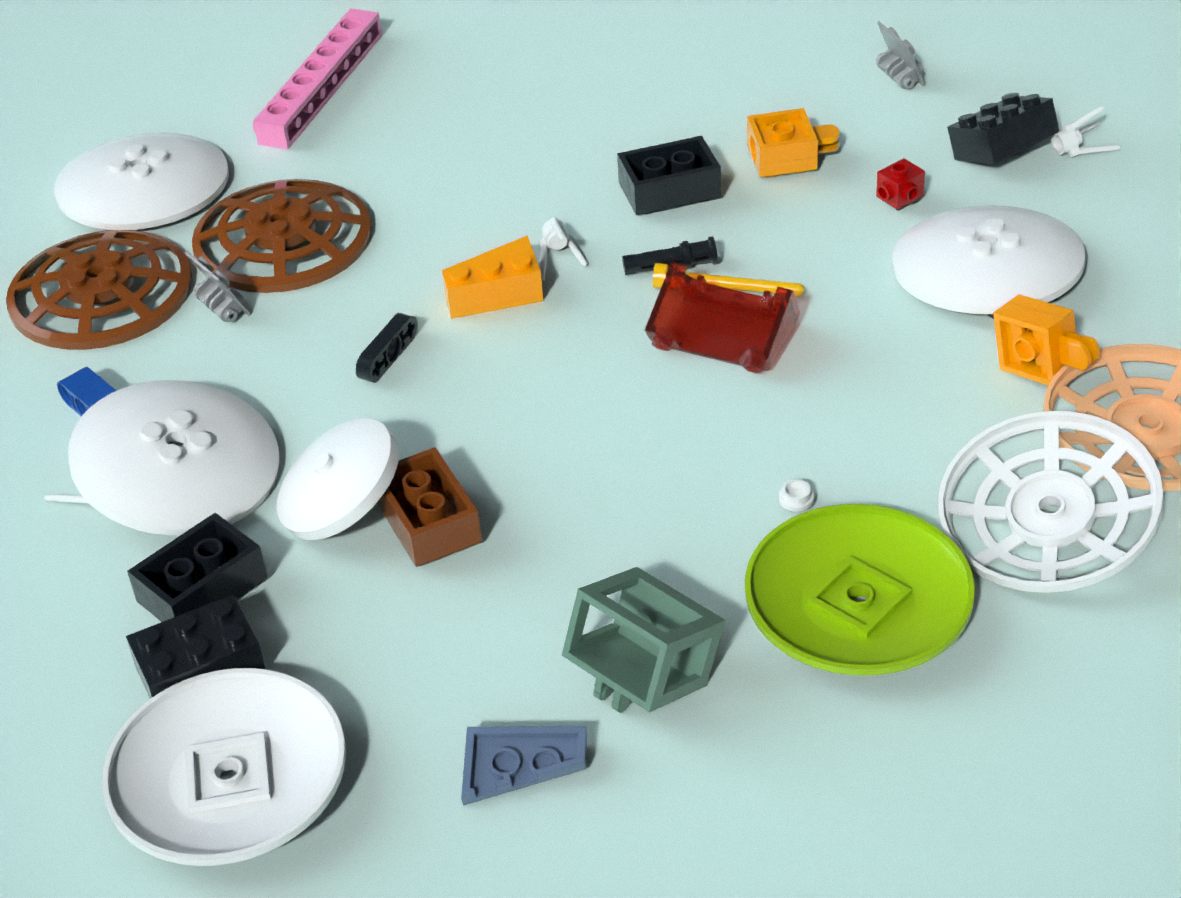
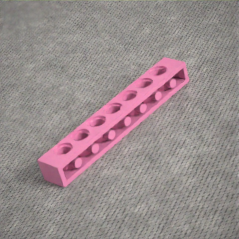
[253,8,382,150]

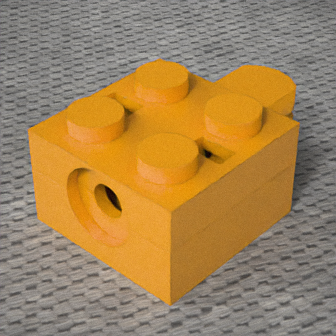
[747,108,839,177]
[993,294,1100,385]

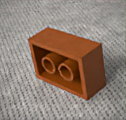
[377,447,482,567]

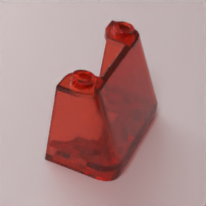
[645,262,800,374]

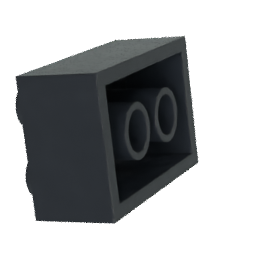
[947,93,1059,164]
[617,135,721,215]
[127,513,267,622]
[126,594,265,699]

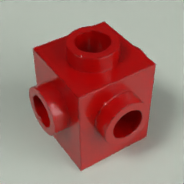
[876,158,925,210]

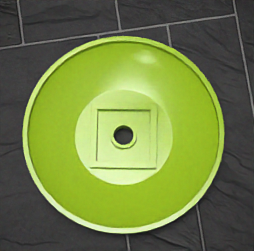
[745,504,975,676]

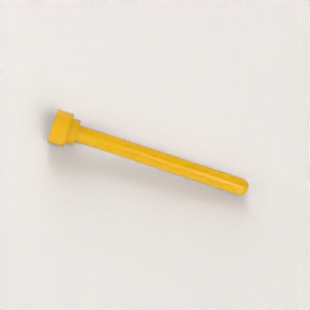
[653,263,805,296]

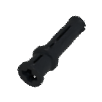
[622,236,718,275]

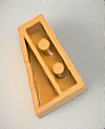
[442,235,543,319]

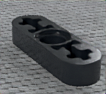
[356,313,418,383]

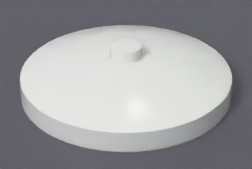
[277,418,399,540]

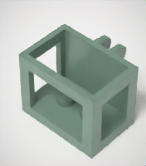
[561,567,725,713]

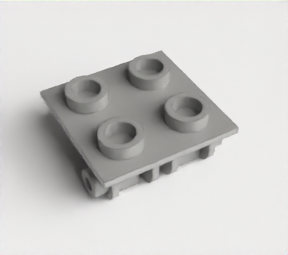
[876,21,925,89]
[185,251,251,322]

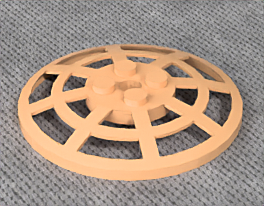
[1043,344,1181,491]

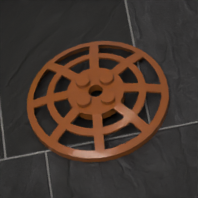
[192,179,372,293]
[6,230,192,350]

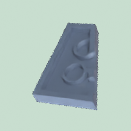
[461,726,587,806]

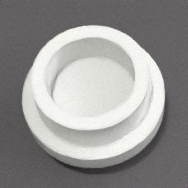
[778,479,814,512]

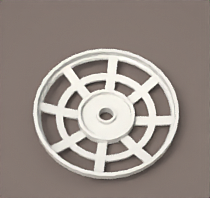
[938,411,1164,593]

